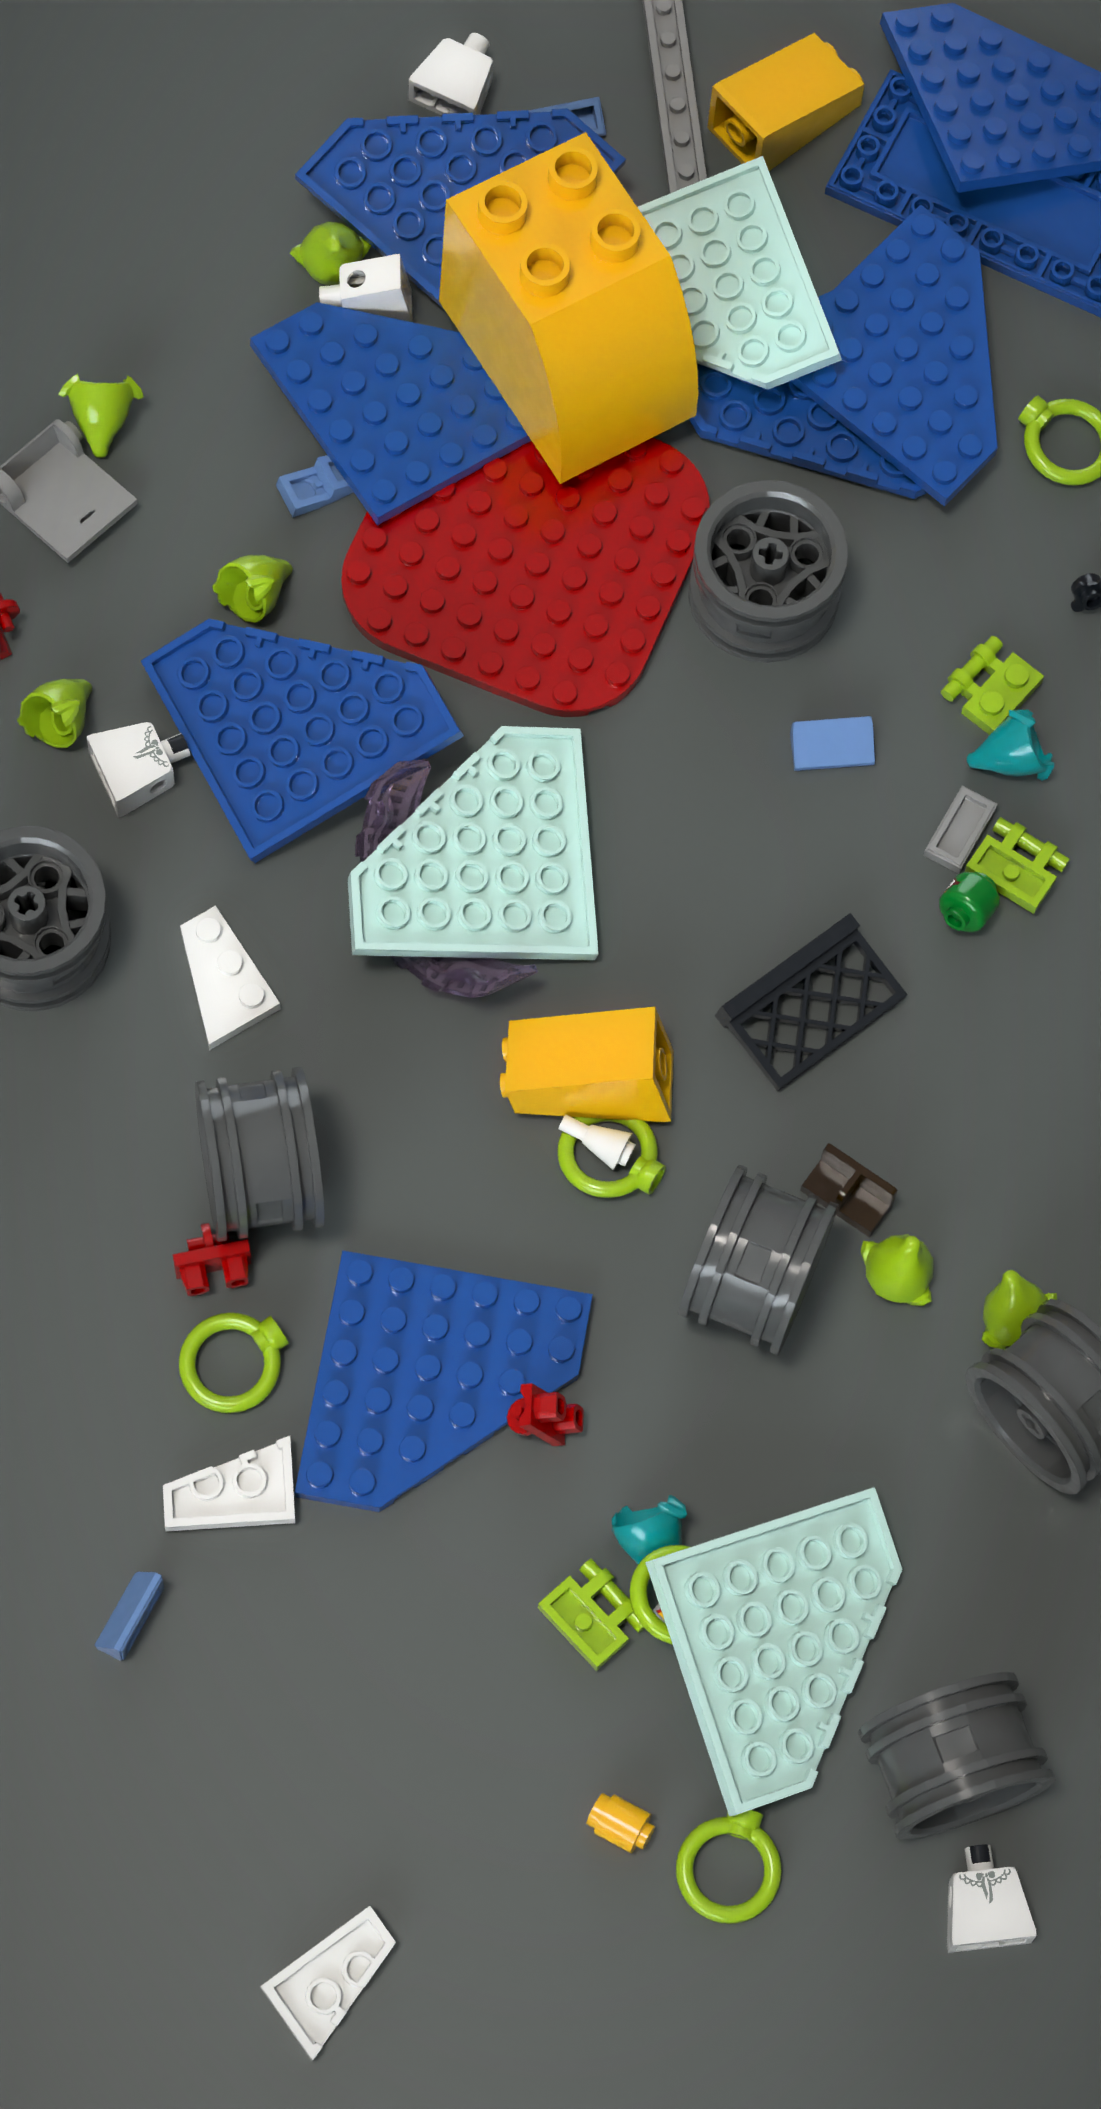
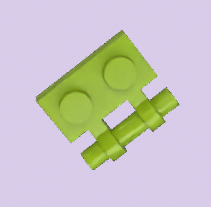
[941,636,1044,735]
[964,817,1070,914]
[537,1558,645,1671]

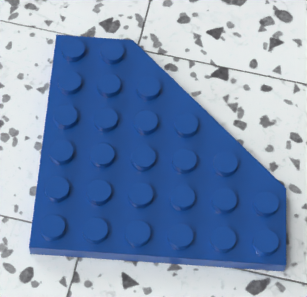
[880,3,1101,193]
[295,108,626,309]
[790,205,998,507]
[689,291,927,499]
[250,302,531,525]
[141,618,464,863]
[294,1250,593,1512]

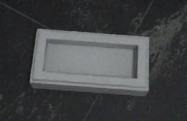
[923,786,998,874]

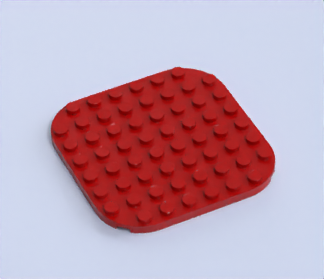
[341,438,710,717]

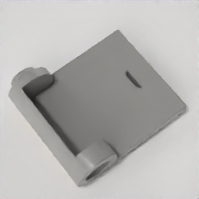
[0,419,138,563]

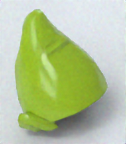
[289,221,371,285]
[58,374,144,458]
[212,555,293,623]
[16,679,92,748]
[861,1234,933,1306]
[982,1270,1057,1349]

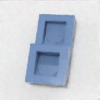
[276,455,353,517]

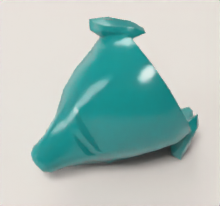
[967,709,1055,781]
[612,1495,687,1564]

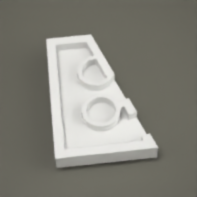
[180,905,280,1050]
[163,1436,295,1532]
[260,1906,396,2060]

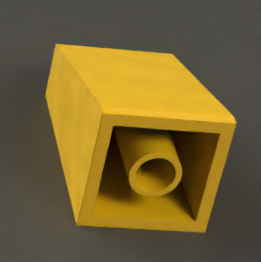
[707,33,865,171]
[500,1007,674,1122]

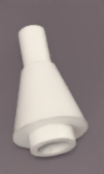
[558,1114,636,1171]

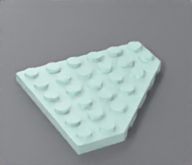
[638,156,842,390]
[348,726,599,960]
[645,1487,903,1817]

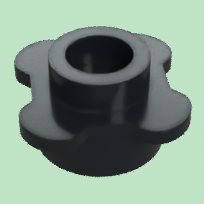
[1071,573,1101,612]

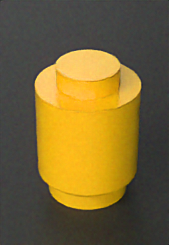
[586,1793,655,1853]

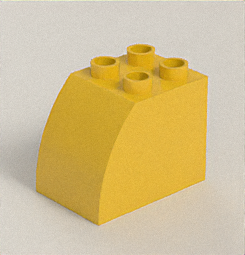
[439,132,698,484]

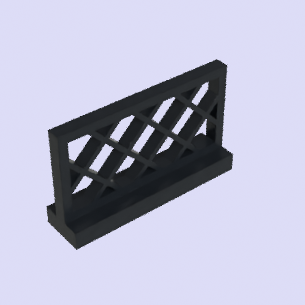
[715,913,907,1091]

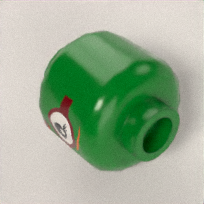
[939,872,1000,932]

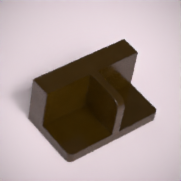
[800,1143,898,1237]

